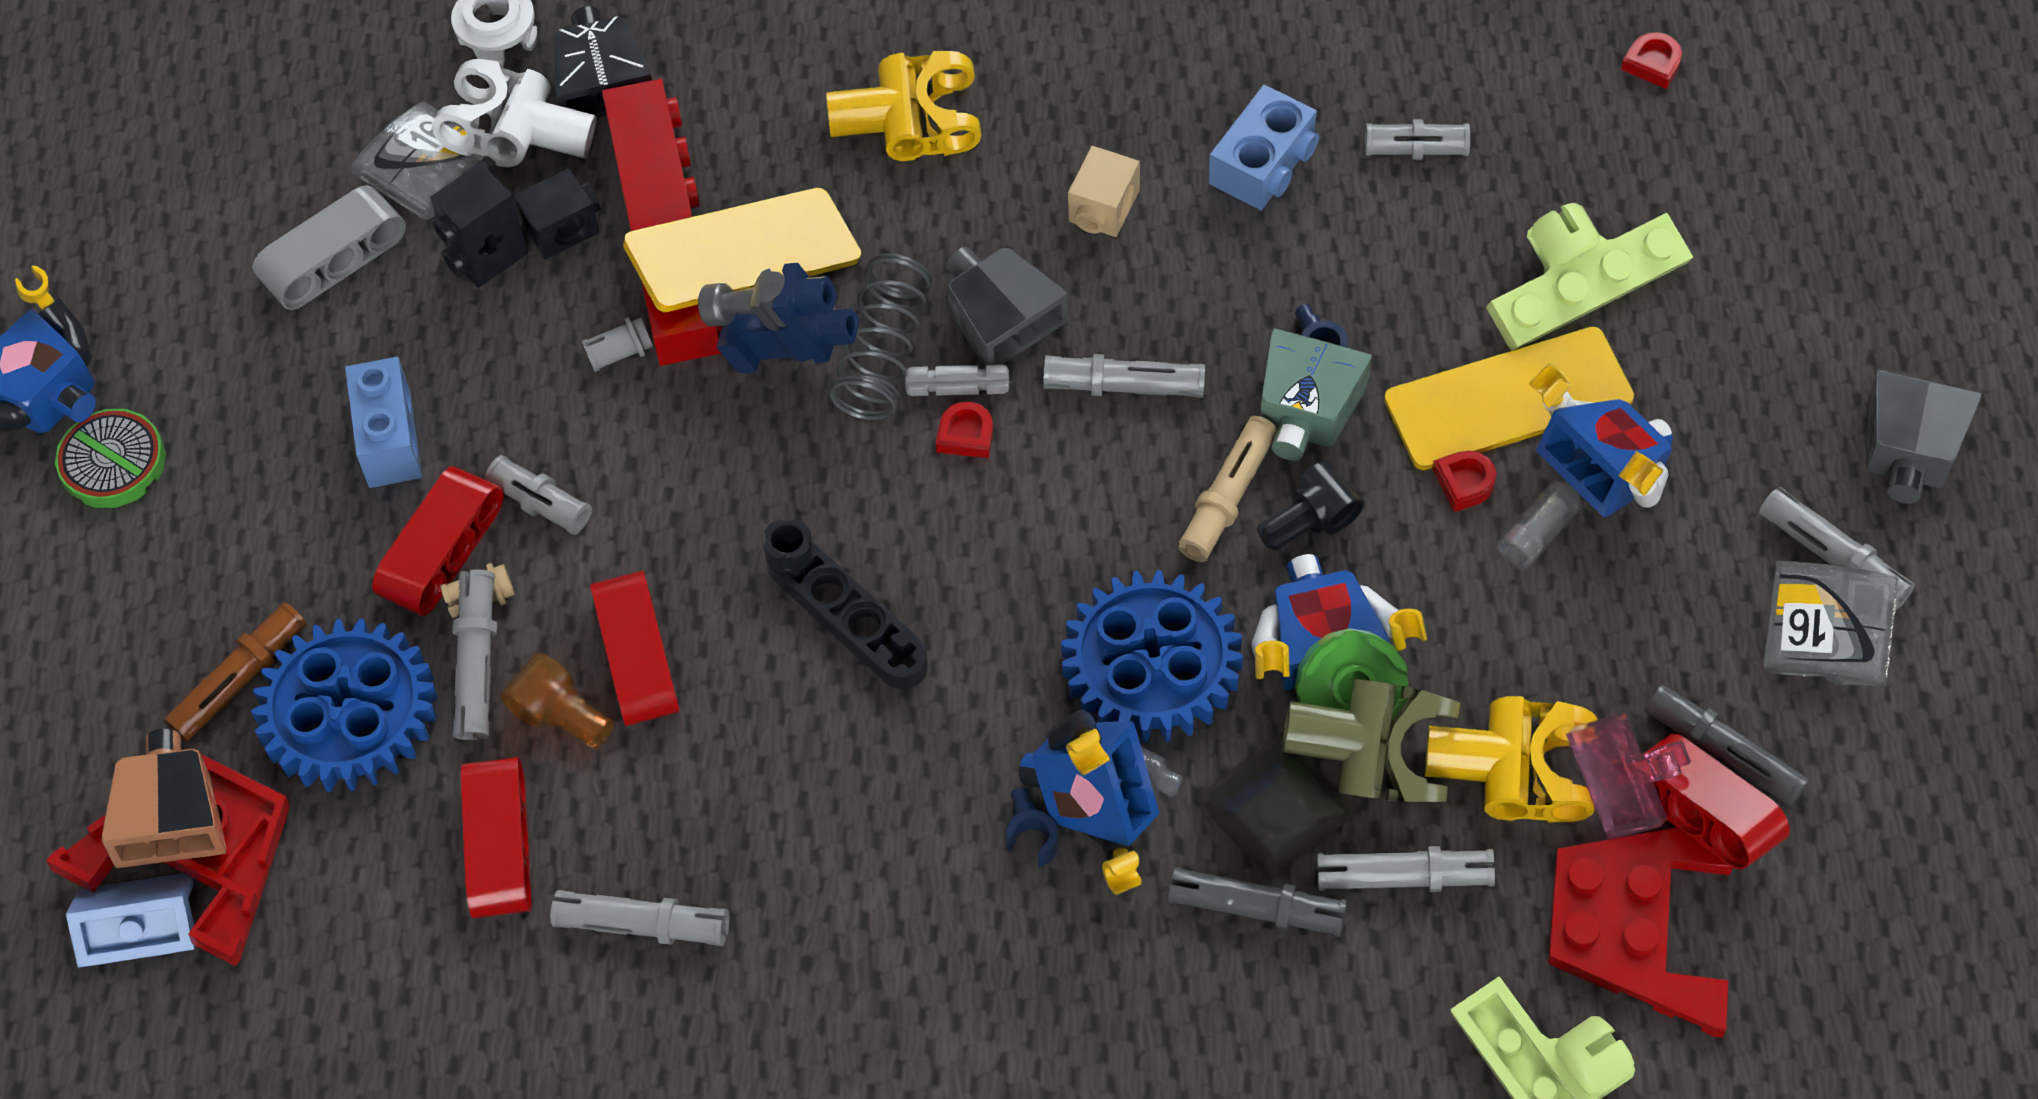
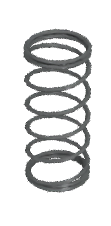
[829,253,932,420]

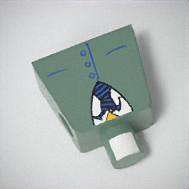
[1260,328,1372,461]

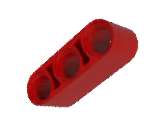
[372,466,504,616]
[590,570,680,726]
[1625,734,1790,870]
[461,757,532,919]

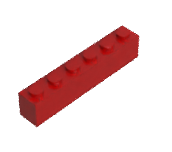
[602,79,723,366]

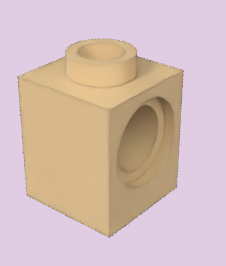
[1068,146,1140,237]

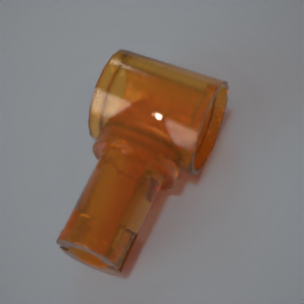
[500,652,614,750]

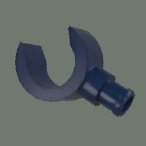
[1295,304,1348,348]
[1006,787,1058,867]

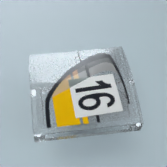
[350,101,496,221]
[1763,561,1899,687]

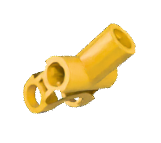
[826,51,982,161]
[1424,696,1598,823]

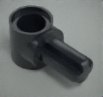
[1257,461,1365,550]

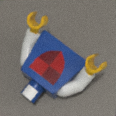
[1529,363,1673,517]
[1251,554,1427,691]

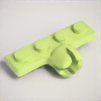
[1486,203,1693,351]
[1450,976,1635,1099]

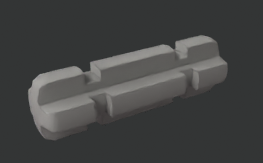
[905,365,1009,396]

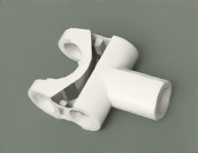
[432,59,597,167]

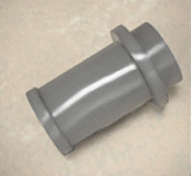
[582,317,653,372]

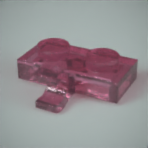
[1566,713,1691,840]

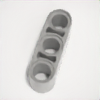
[252,185,406,310]

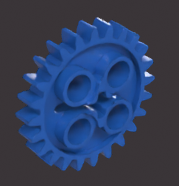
[1061,570,1243,743]
[251,618,438,792]

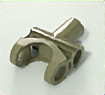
[1282,679,1461,802]

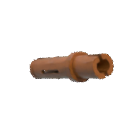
[163,602,307,742]

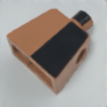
[102,729,226,868]

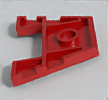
[46,754,290,967]
[1547,828,1733,1038]

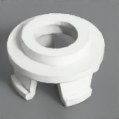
[451,0,537,68]

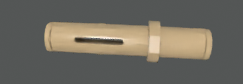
[1179,416,1277,562]

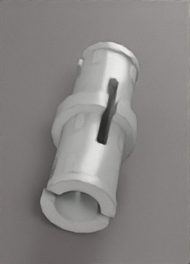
[1365,119,1470,160]
[485,455,592,535]

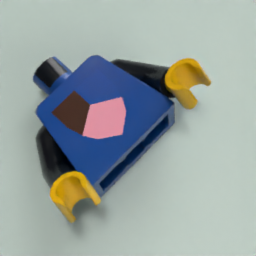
[0,266,96,433]
[1019,710,1160,894]

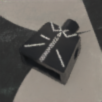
[554,6,652,118]

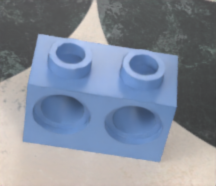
[1209,85,1319,211]
[345,357,422,488]

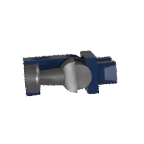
[698,262,859,373]

